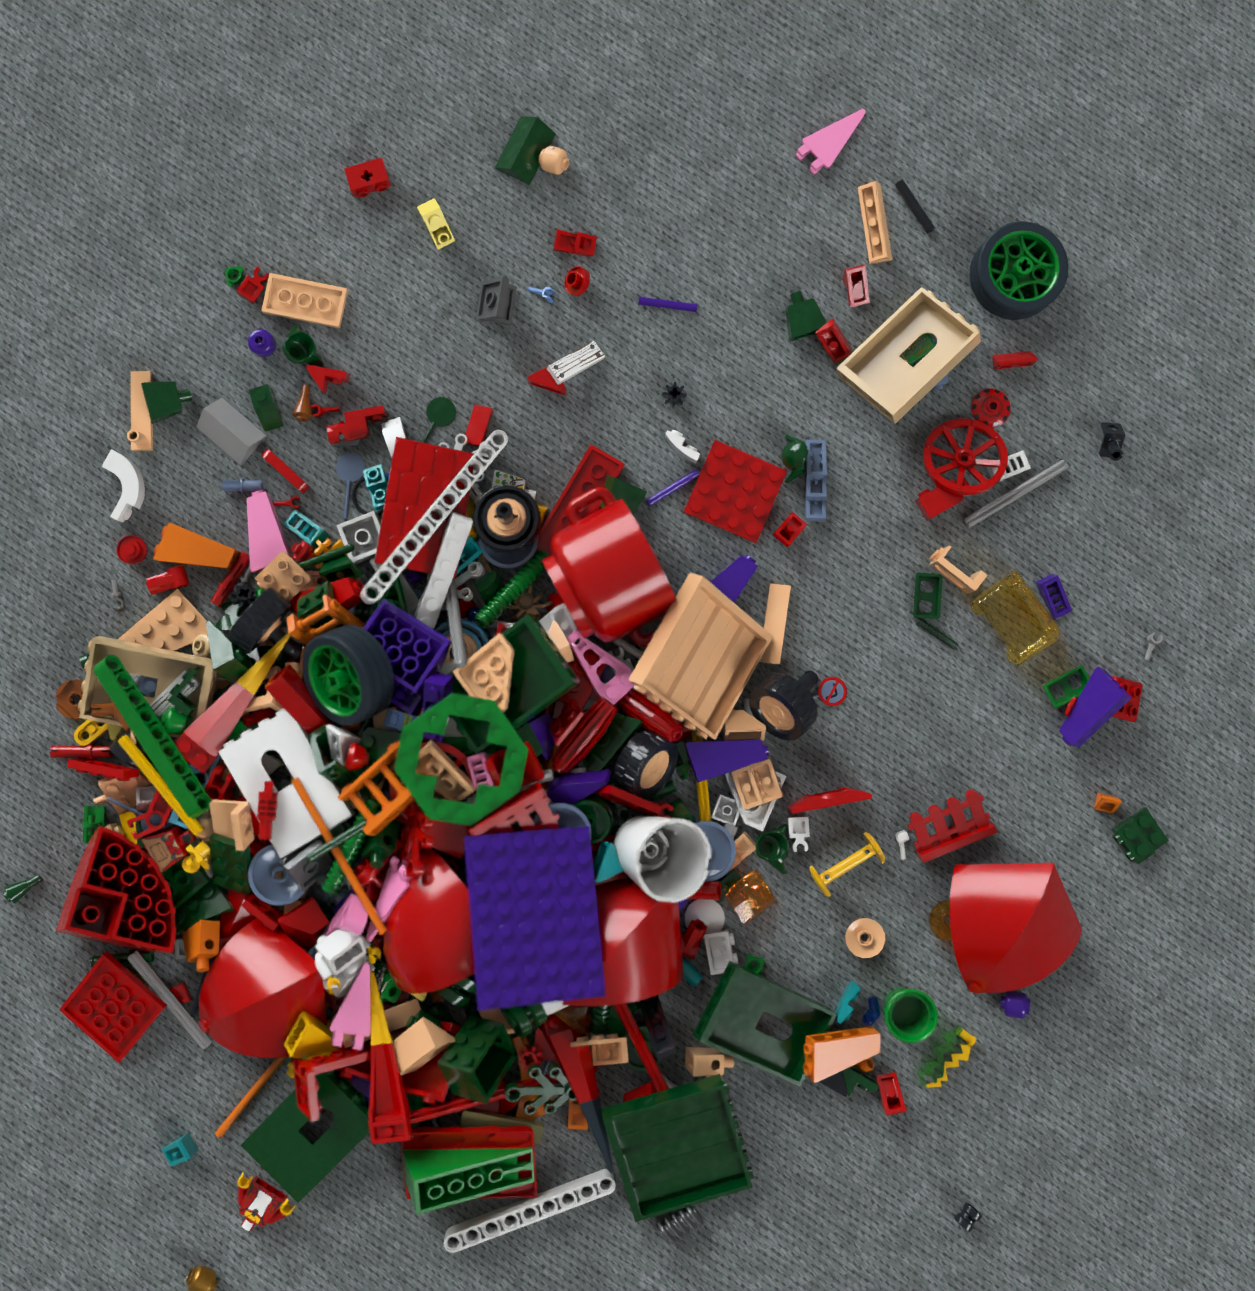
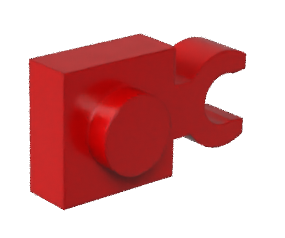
[236,266,269,304]

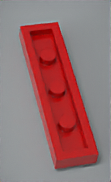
[67,758,139,781]

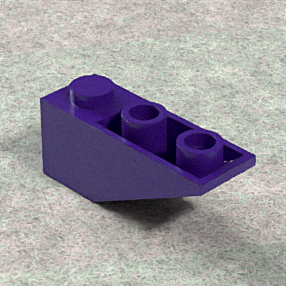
[423,672,453,742]

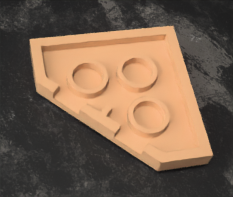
[453,633,514,722]

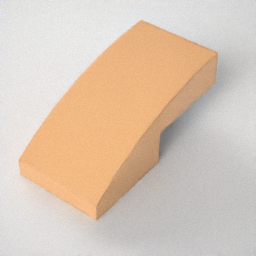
[726,832,756,874]

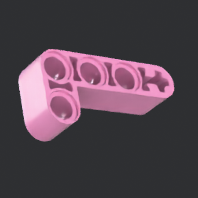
[322,894,371,936]

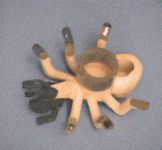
[507,581,554,621]

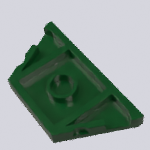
[582,714,643,772]
[350,727,401,799]

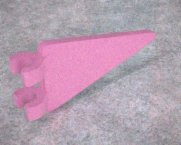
[795,109,866,175]
[366,856,412,942]
[330,962,371,1050]

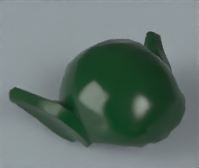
[282,325,324,367]
[781,435,808,483]
[756,824,789,874]

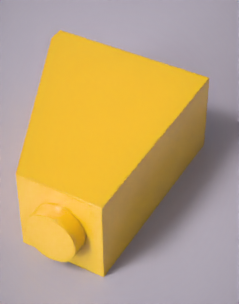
[284,1011,342,1059]

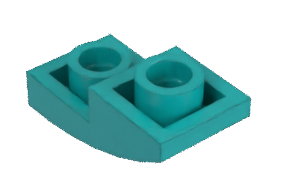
[363,464,388,511]
[835,980,861,1024]

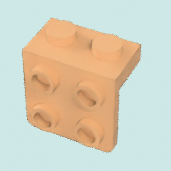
[255,551,311,602]
[209,800,254,851]
[570,1034,629,1066]

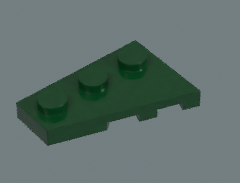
[175,879,235,935]

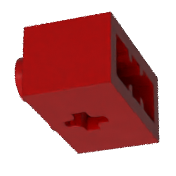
[344,157,391,198]

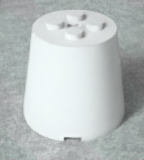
[613,815,711,903]

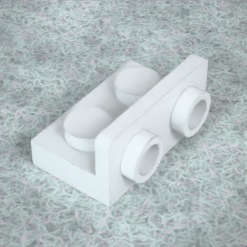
[704,928,739,975]

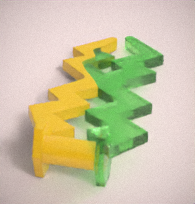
[918,1025,976,1088]

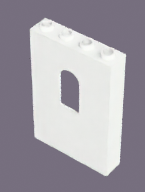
[219,708,356,859]

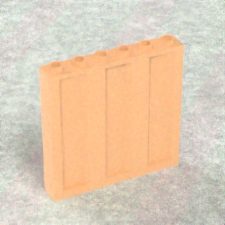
[628,573,773,740]

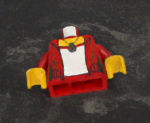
[237,1172,296,1231]

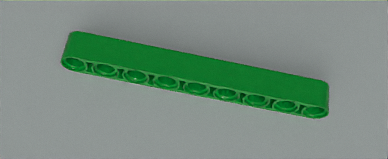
[94,655,211,819]

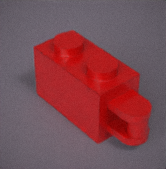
[915,478,970,521]

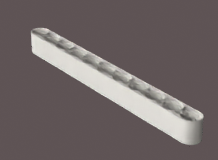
[360,430,508,604]

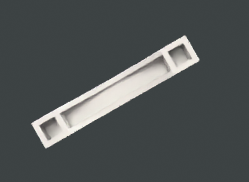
[413,511,473,630]

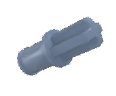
[222,478,263,494]

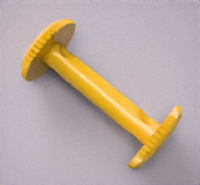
[809,832,885,897]

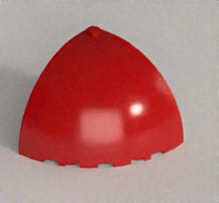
[55,826,176,953]
[382,848,475,993]

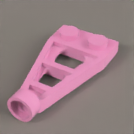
[566,629,634,705]

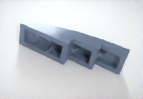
[805,440,827,522]

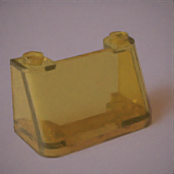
[970,569,1061,666]

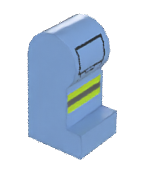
[383,709,418,733]

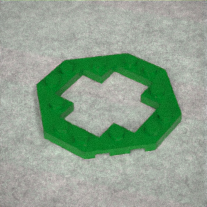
[394,693,528,826]

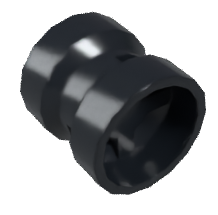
[954,1202,983,1232]

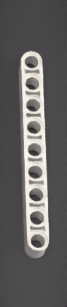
[444,1169,615,1253]

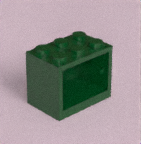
[437,1015,518,1104]

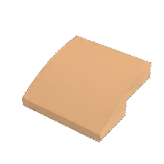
[731,758,784,810]

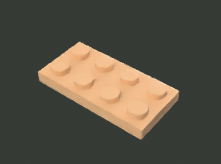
[261,273,348,328]

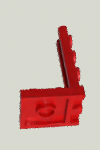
[293,1042,371,1122]

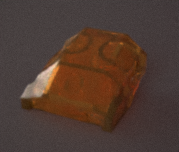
[725,869,776,927]

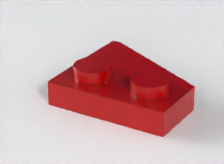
[242,893,285,931]

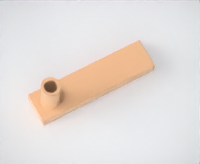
[127,371,153,451]

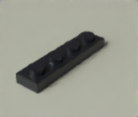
[639,995,677,1060]

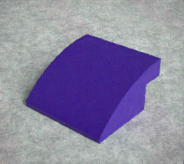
[363,598,451,716]

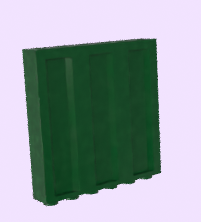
[601,1074,754,1222]

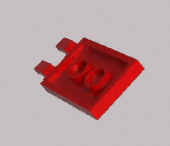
[593,785,674,818]

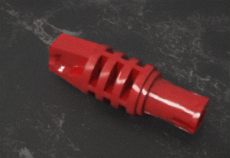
[257,781,278,840]

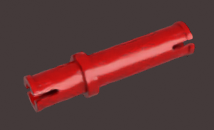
[210,551,250,608]
[50,744,113,760]

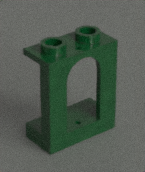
[308,725,359,789]

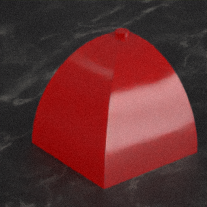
[950,863,1082,993]
[562,879,684,1006]
[199,918,326,1058]

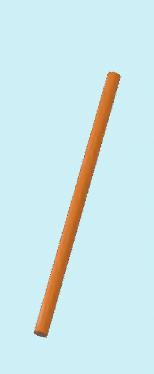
[291,777,387,935]
[215,999,330,1138]

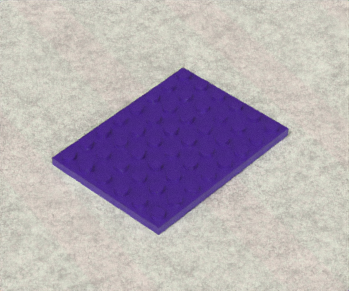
[464,826,606,1011]

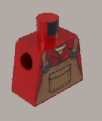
[141,825,196,872]

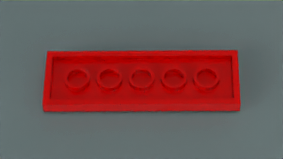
[537,444,625,555]

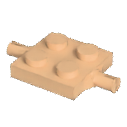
[93,767,159,814]

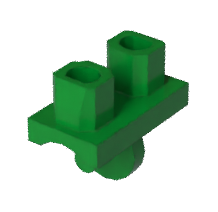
[82,806,106,842]

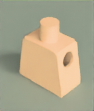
[685,1047,734,1076]

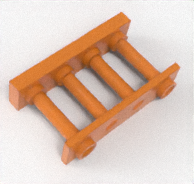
[286,594,366,646]
[338,741,431,836]

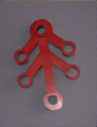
[401,800,434,877]

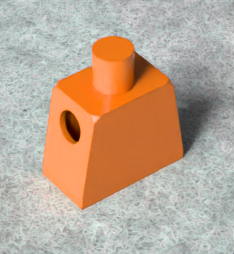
[183,920,220,972]

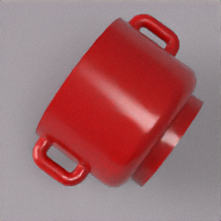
[542,487,676,647]

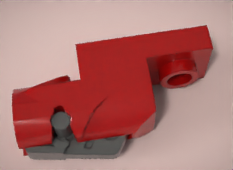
[327,405,387,446]

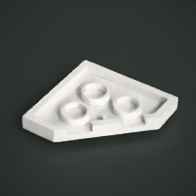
[724,764,786,832]

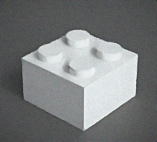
[336,511,381,565]

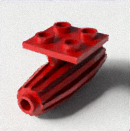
[615,688,683,742]
[548,697,618,774]

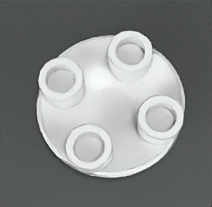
[685,899,725,939]

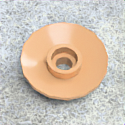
[845,918,885,958]

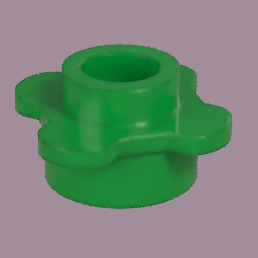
[224,266,245,287]
[744,954,765,975]

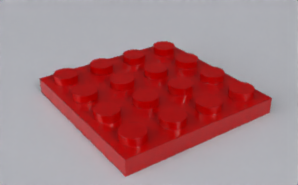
[683,440,787,544]
[59,951,167,1063]

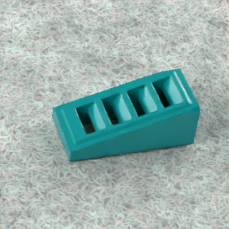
[283,509,329,549]

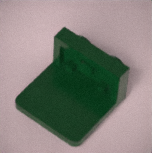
[297,581,344,632]

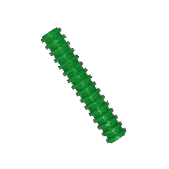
[475,550,550,629]
[321,797,381,895]

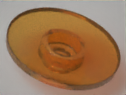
[929,900,952,941]

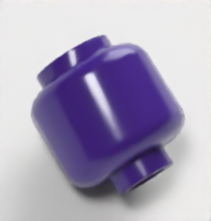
[248,329,276,358]
[1000,991,1030,1019]

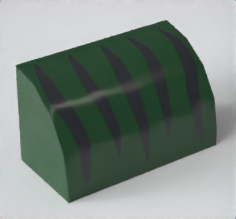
[474,569,508,616]

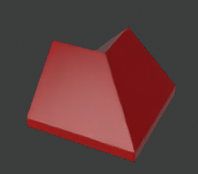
[277,897,329,947]

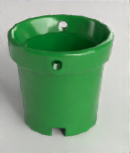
[883,987,938,1043]

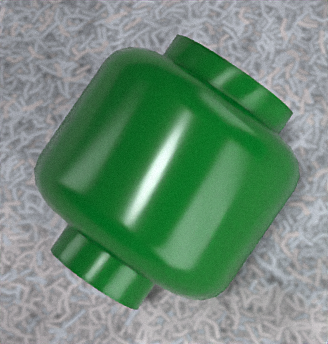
[159,707,192,735]

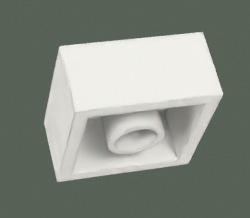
[711,794,740,826]

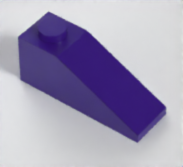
[546,770,611,805]

